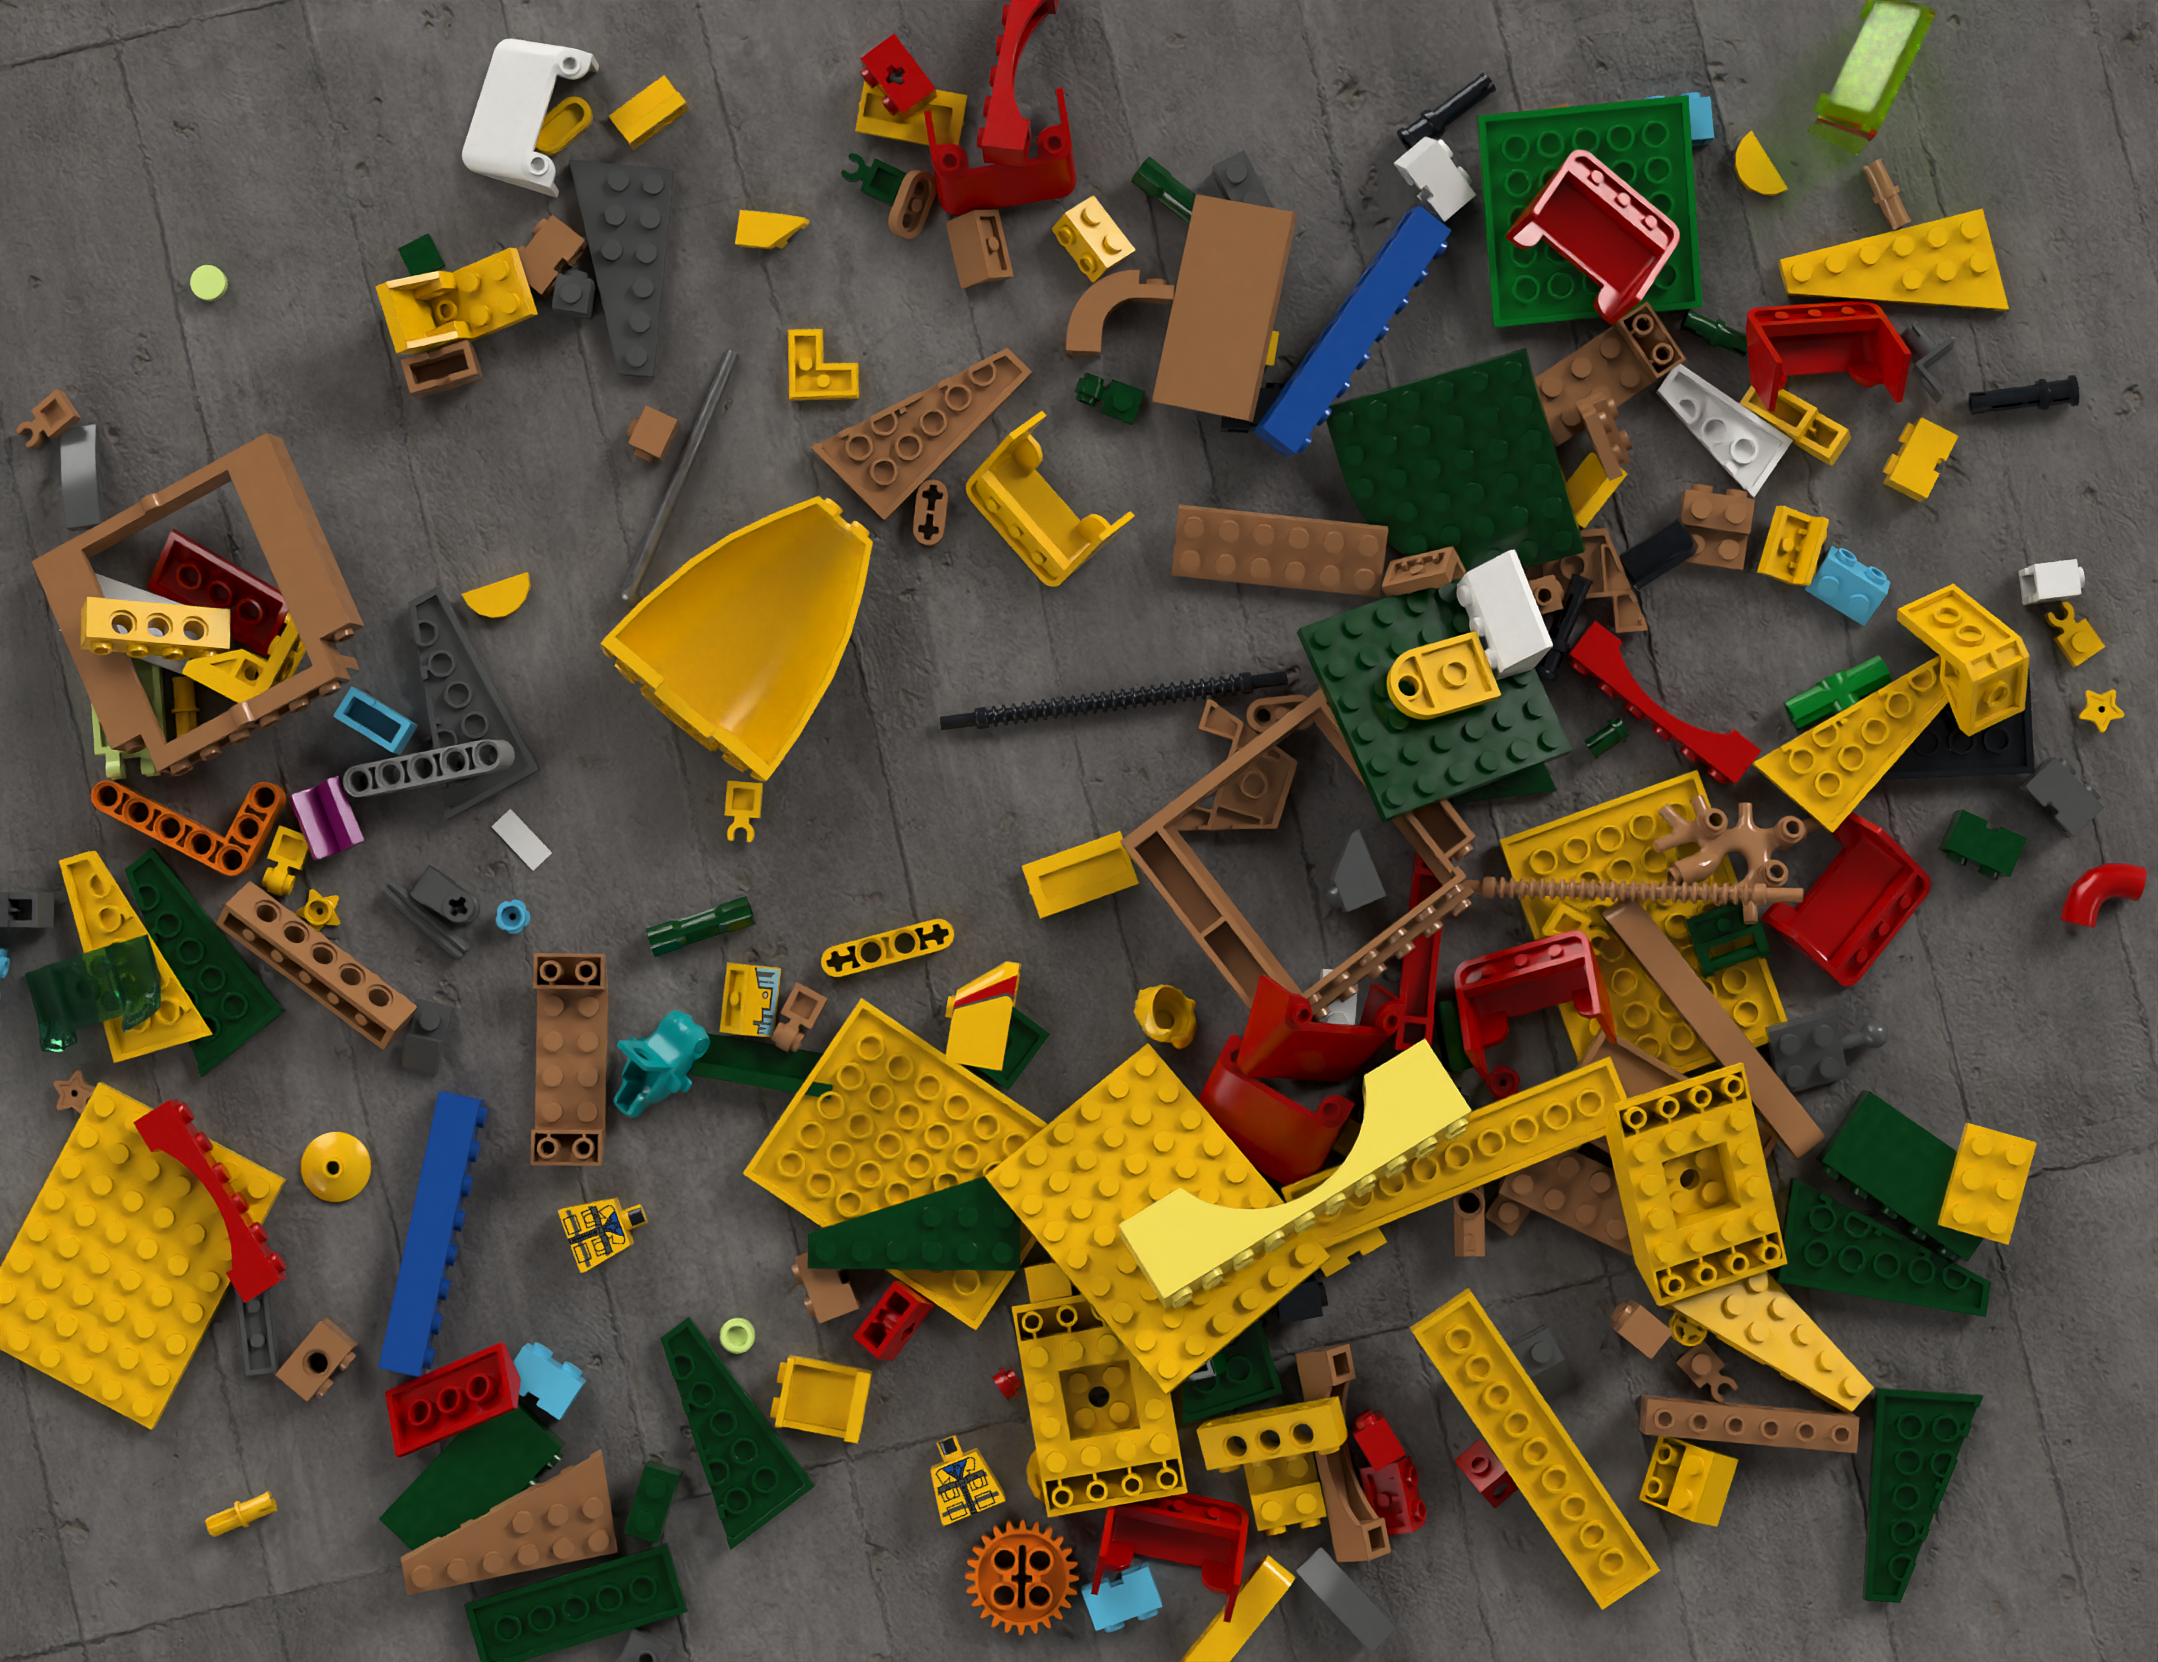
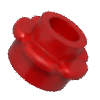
[1485,1065,1520,1100]
[992,1367,1023,1400]

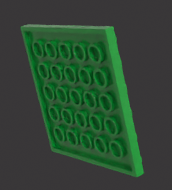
[1476,95,1703,327]

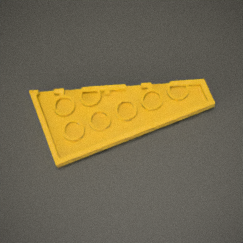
[1752,655,1949,833]
[1662,1271,1874,1413]

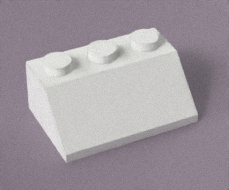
[1457,549,1553,680]

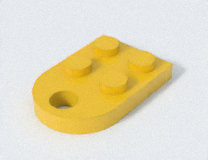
[1387,631,1501,720]

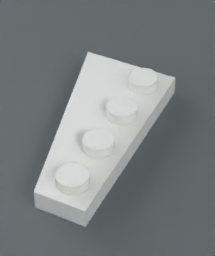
[1656,364,1793,499]

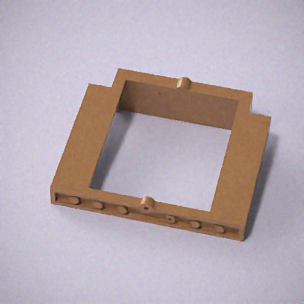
[32,433,364,776]
[1120,688,1476,1022]

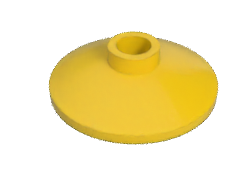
[301,1132,371,1202]

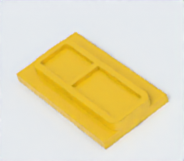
[855,80,968,146]
[1022,831,1139,919]

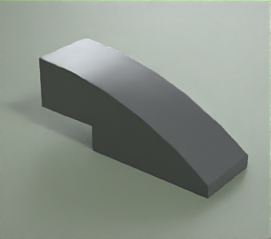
[61,424,107,531]
[0,892,54,928]
[1296,1546,1397,1653]

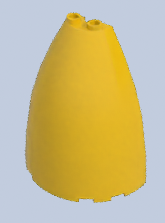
[600,496,873,782]

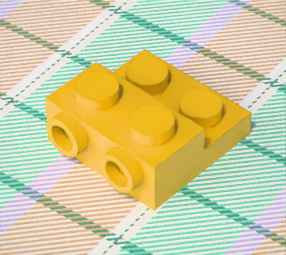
[1243,1452,1327,1536]

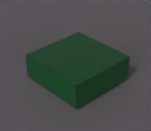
[398,233,446,276]

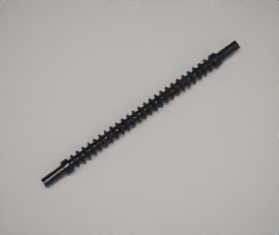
[940,671,1288,730]

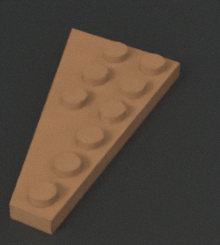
[810,348,1032,522]
[401,1449,618,1595]

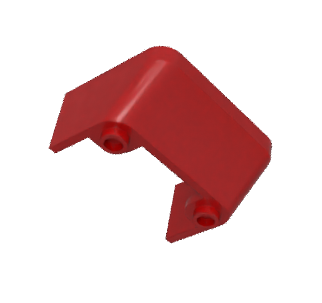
[924,88,1077,215]
[1745,301,1912,412]
[1454,930,1617,1080]
[1091,1493,1249,1623]

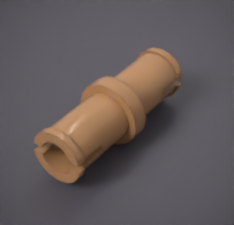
[1861,158,1912,231]

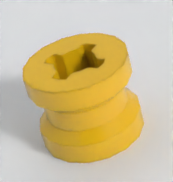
[1669,1312,1708,1346]

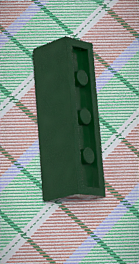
[691,1033,833,1099]

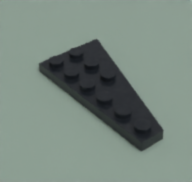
[1880,668,2035,780]

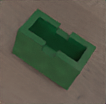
[1939,810,2027,881]
[624,1460,683,1544]

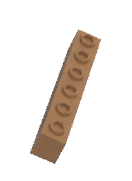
[216,881,417,1051]
[1639,1395,1860,1453]

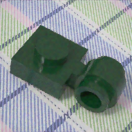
[1075,373,1145,425]

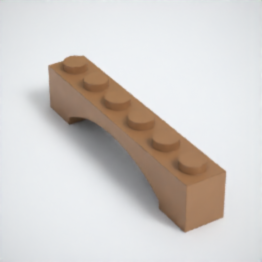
[1295,1344,1391,1562]

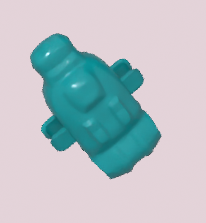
[614,1010,710,1118]

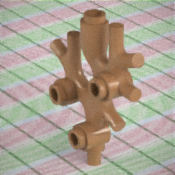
[1653,795,1820,924]

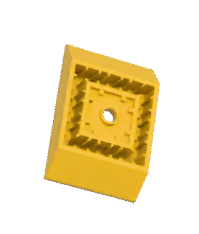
[1605,1062,1788,1306]
[1012,1294,1187,1517]

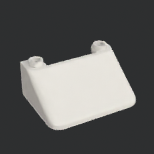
[462,39,599,198]

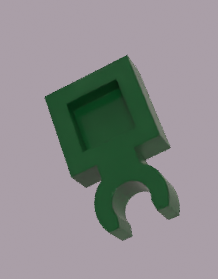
[841,153,907,207]

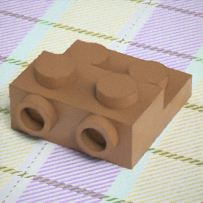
[1575,391,1633,481]
[1678,484,1755,571]

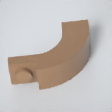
[1066,270,1174,357]

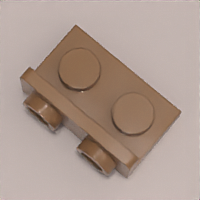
[1381,546,1466,597]

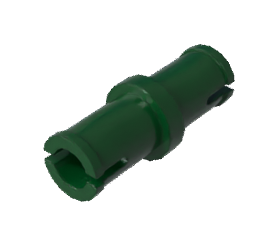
[1680,309,1748,357]

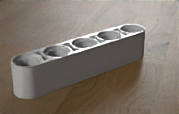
[343,739,515,797]

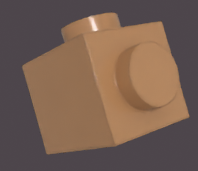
[626,405,681,463]
[1528,574,1564,615]

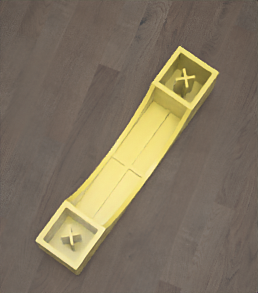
[1119,1039,1472,1309]

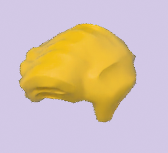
[1134,984,1197,1049]

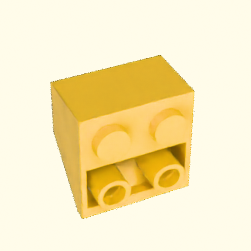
[1639,1436,1739,1527]

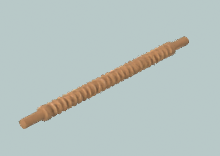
[1465,877,1803,906]

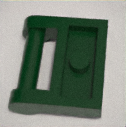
[1683,901,1771,980]

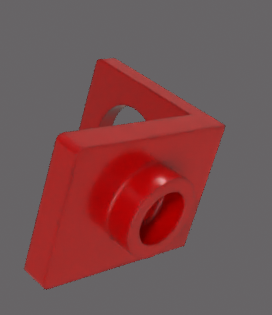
[1455,1439,1519,1509]

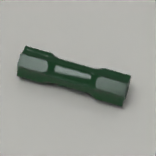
[1131,156,1196,224]
[646,896,756,957]

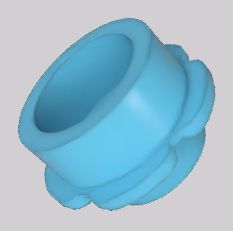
[496,899,530,934]

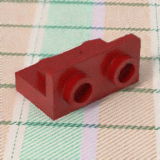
[1359,1456,1426,1536]

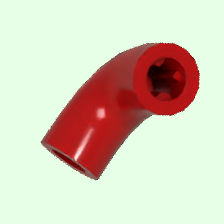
[2060,863,2147,928]

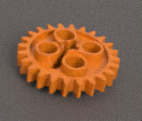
[965,1518,1079,1635]

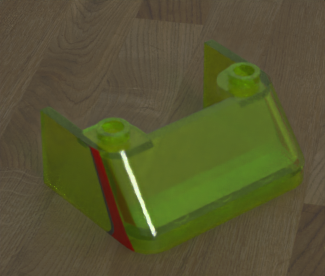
[1807,0,1936,155]

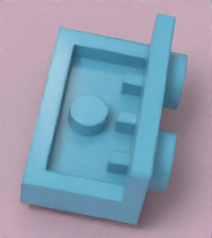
[1805,546,1890,626]

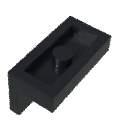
[1619,517,1699,591]

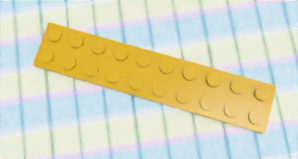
[1281,1056,1627,1248]
[1410,1288,1661,1610]

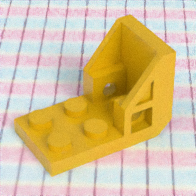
[375,248,538,354]
[1897,583,2030,736]
[182,611,306,703]

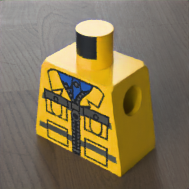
[558,1197,648,1273]
[930,1435,1006,1526]

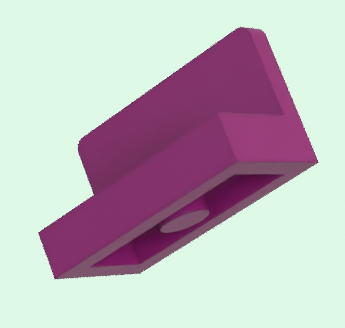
[289,776,364,860]

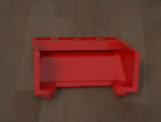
[1505,150,1680,326]
[1760,812,1931,986]
[1237,975,1407,1082]
[1198,1033,1358,1186]

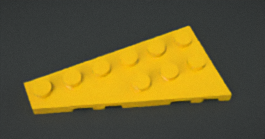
[1778,208,2009,311]
[59,851,213,1063]

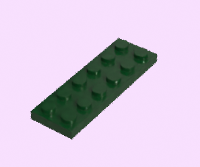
[464,1542,688,1662]

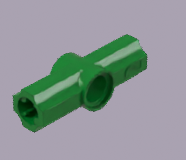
[1783,655,1892,729]

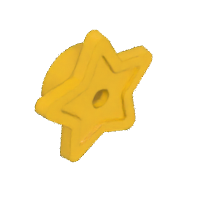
[2079,689,2124,733]
[296,889,340,931]

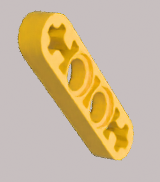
[821,919,955,977]

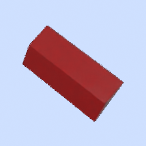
[147,529,289,658]
[385,1342,521,1458]

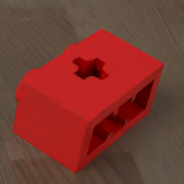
[860,33,937,121]
[853,1281,935,1361]
[1349,1409,1406,1472]

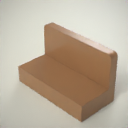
[946,209,1014,289]

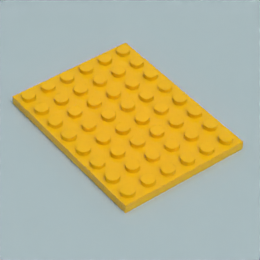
[1498,770,1788,1073]
[742,998,1048,1330]
[985,1043,1331,1396]
[0,1082,286,1430]

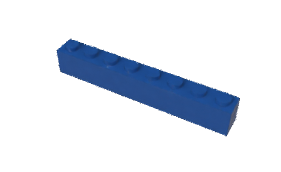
[1253,205,1451,457]
[378,1090,489,1377]

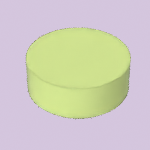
[190,265,228,302]
[719,1318,756,1354]

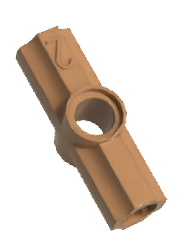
[1453,1184,1485,1257]

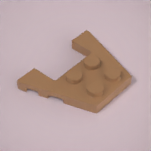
[1525,528,1648,633]
[1172,699,1298,831]

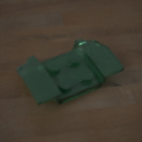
[25,934,161,1052]

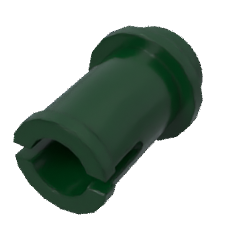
[1584,718,1631,759]

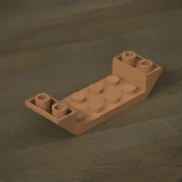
[1535,302,1686,448]
[531,953,609,1166]

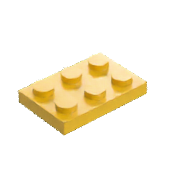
[1937,1123,2037,1245]

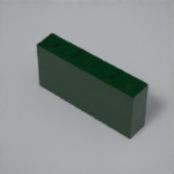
[1816,1090,1984,1262]
[379,1399,566,1551]

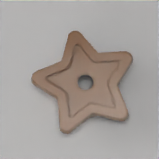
[53,1070,96,1114]

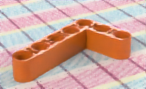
[91,780,286,876]

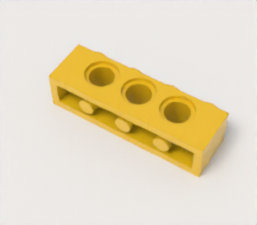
[81,597,230,661]
[1197,1396,1349,1473]

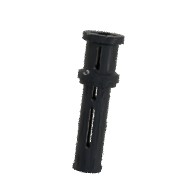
[1397,72,1496,150]
[1968,375,2079,415]
[1534,573,1593,681]

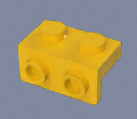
[1052,195,1135,283]
[1757,506,1829,586]

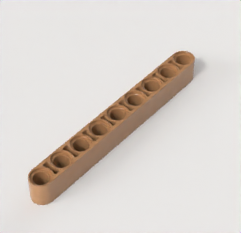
[1601,898,1825,1160]

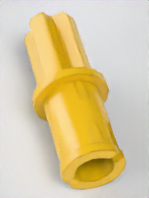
[171,676,200,738]
[205,1491,278,1537]

